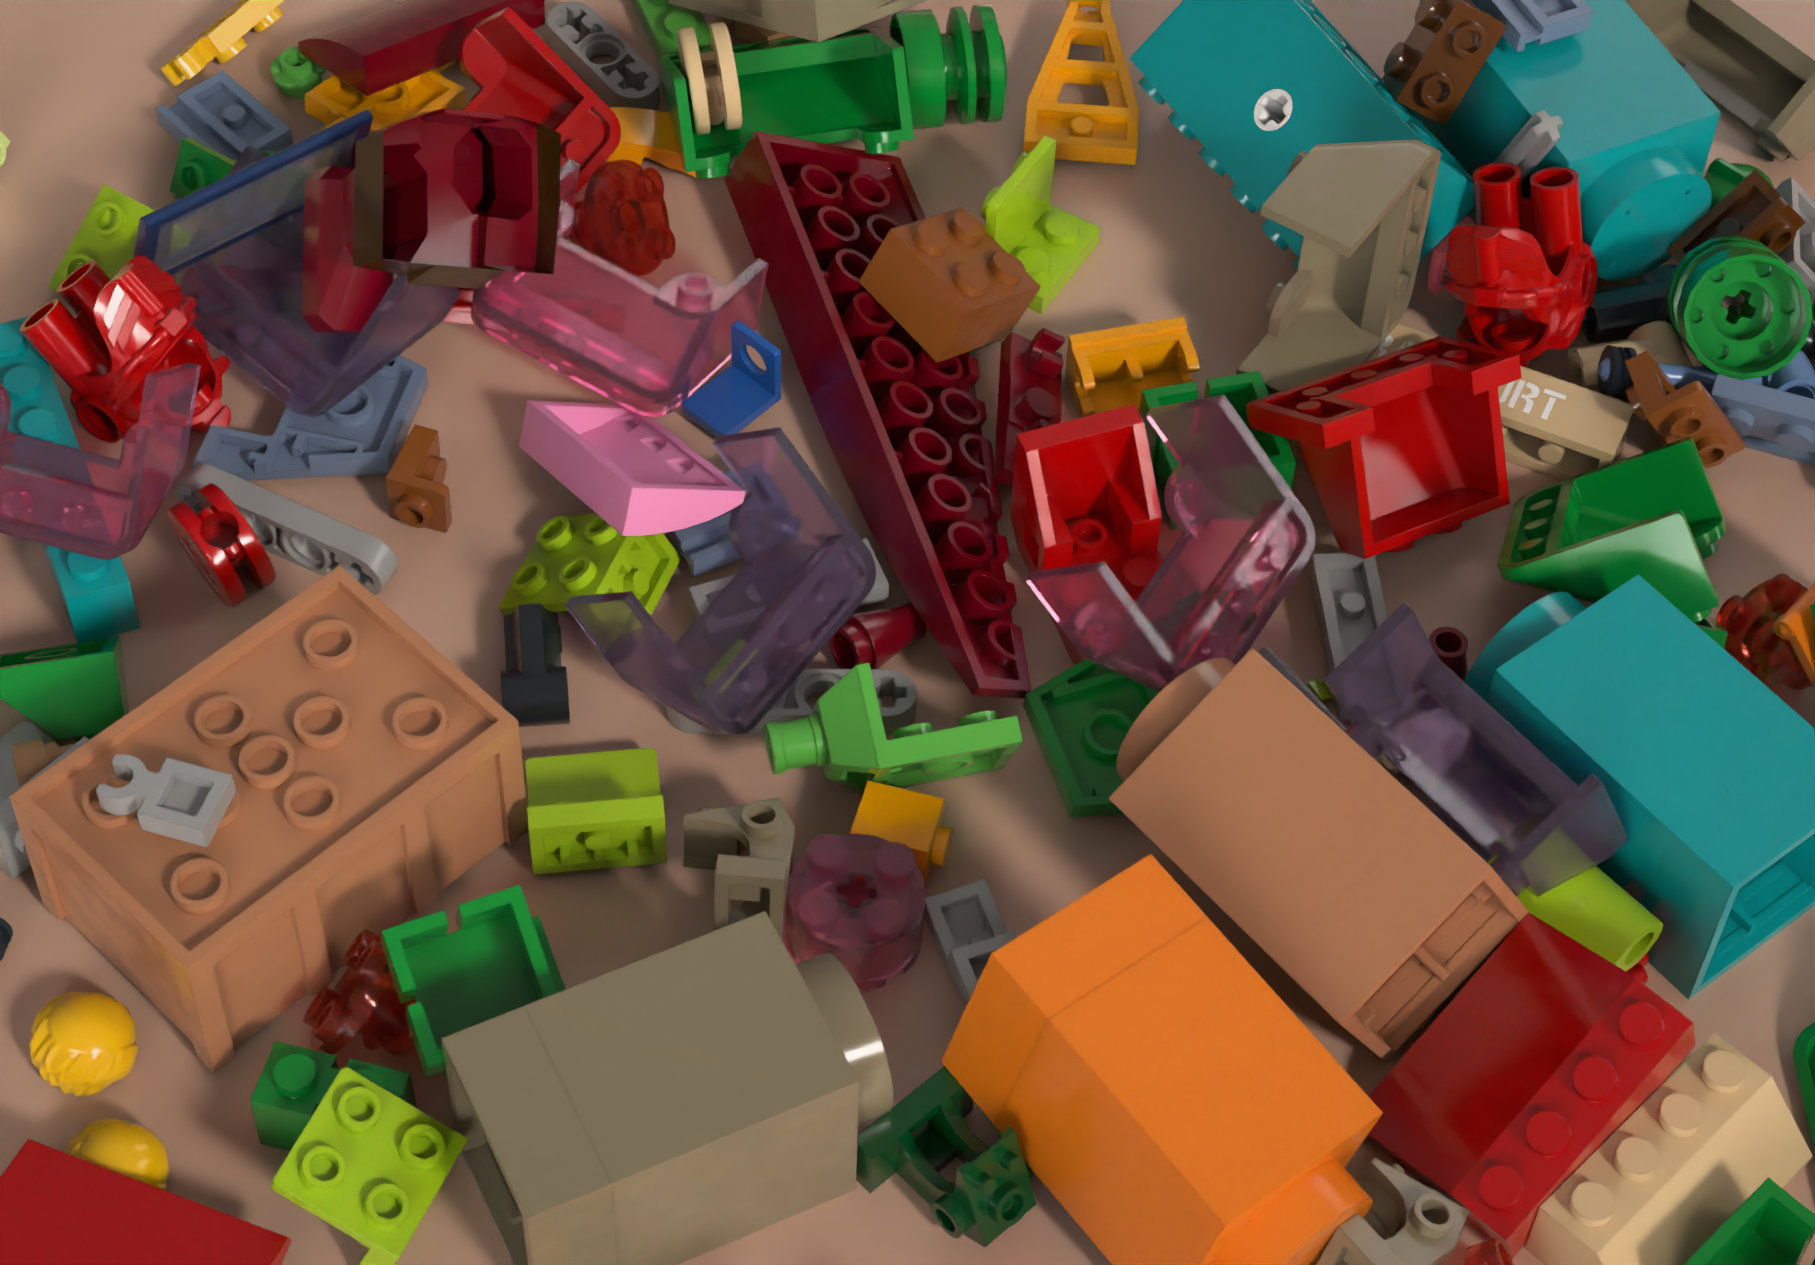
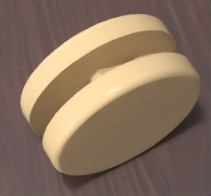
[677,22,742,135]

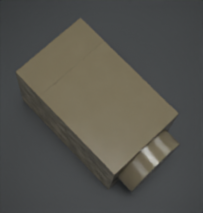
[441,911,894,1265]

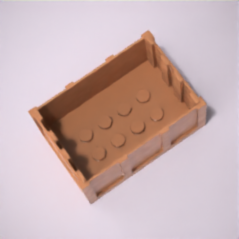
[9,565,529,1073]

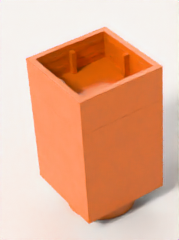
[941,854,1383,1265]

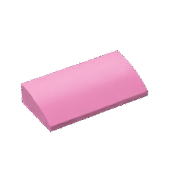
[519,400,746,536]

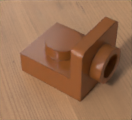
[386,424,452,533]

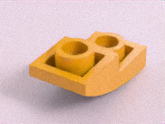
[605,107,696,177]

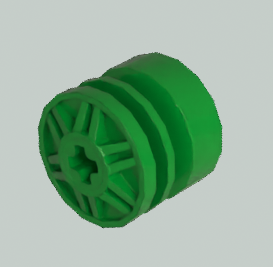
[889,3,1007,130]
[1666,235,1813,380]

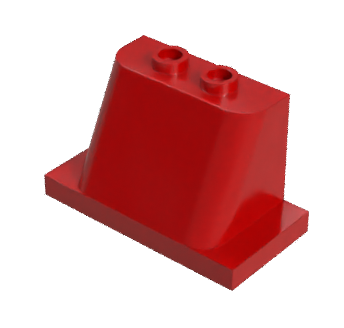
[1246,336,1522,559]

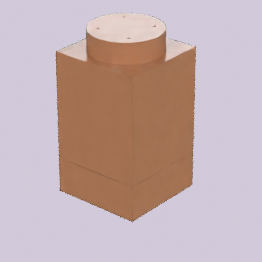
[1108,648,1530,1064]

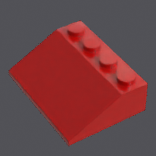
[1366,912,1695,1259]
[0,1139,292,1265]

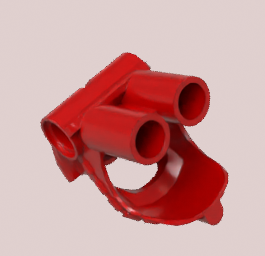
[1444,162,1598,368]
[20,256,231,445]

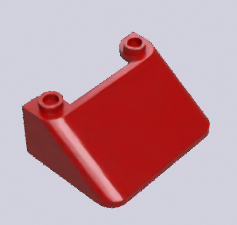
[459,7,621,285]

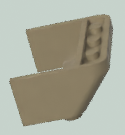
[1625,0,1815,163]
[1236,139,1441,395]

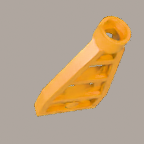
[1023,0,1139,165]

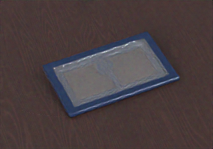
[133,109,373,275]

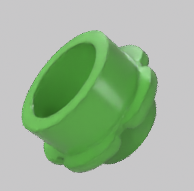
[270,47,326,99]

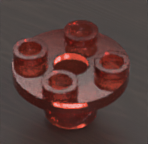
[566,160,676,278]
[1716,573,1812,690]
[303,929,416,1056]

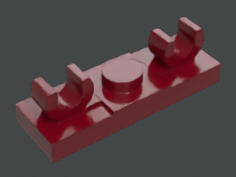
[994,328,1065,487]

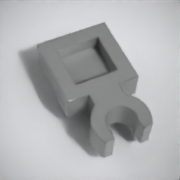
[96,754,236,847]

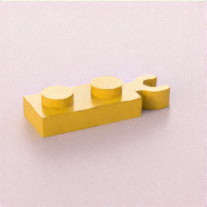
[161,0,285,87]

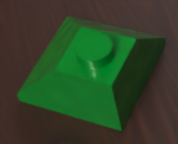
[0,636,129,742]

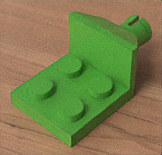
[764,663,1023,795]

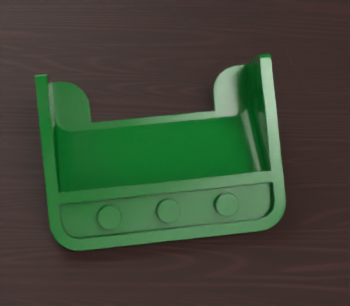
[658,27,914,178]
[1497,437,1727,623]

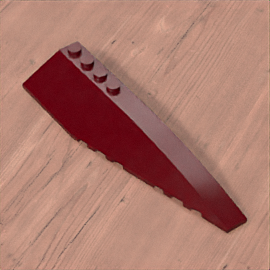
[724,131,1031,699]

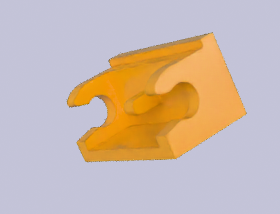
[1065,316,1200,418]

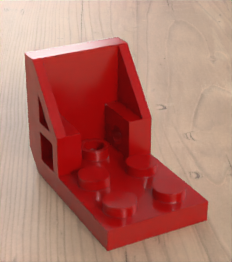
[1010,404,1204,672]

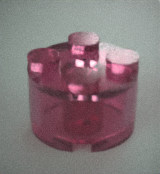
[788,834,925,993]

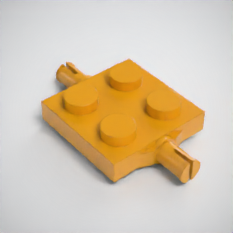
[305,61,466,154]

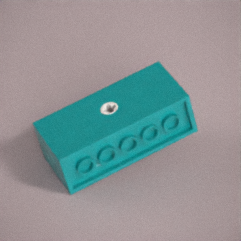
[1129,0,1475,270]

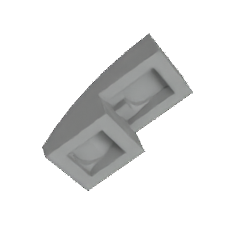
[920,879,1017,1005]

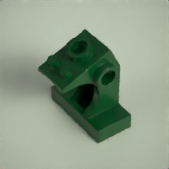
[856,1066,1036,1247]

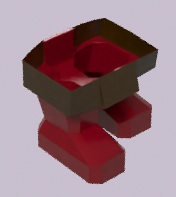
[302,108,561,335]

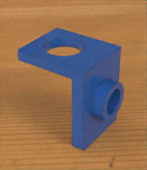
[682,320,781,442]

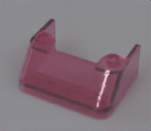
[471,159,769,417]
[0,362,201,560]
[1025,394,1315,692]

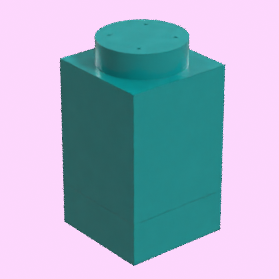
[1410,0,1721,281]
[1460,574,1815,1000]

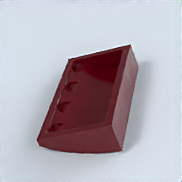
[298,0,545,96]

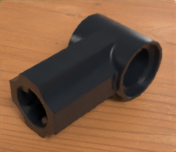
[1582,264,1682,344]
[501,604,570,727]

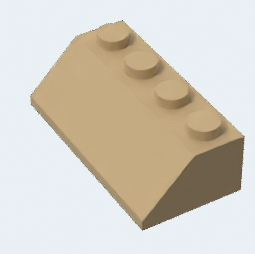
[1525,1032,1813,1265]

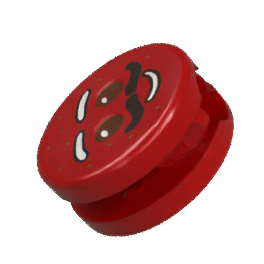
[167,483,276,607]

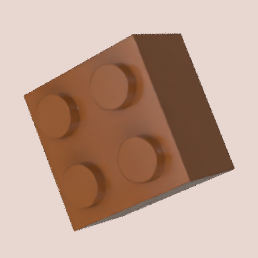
[858,207,1041,363]

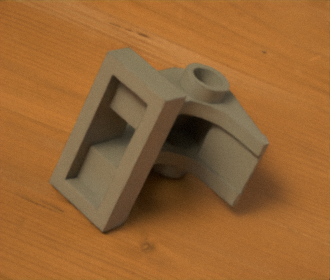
[683,797,795,945]
[1317,1158,1469,1265]

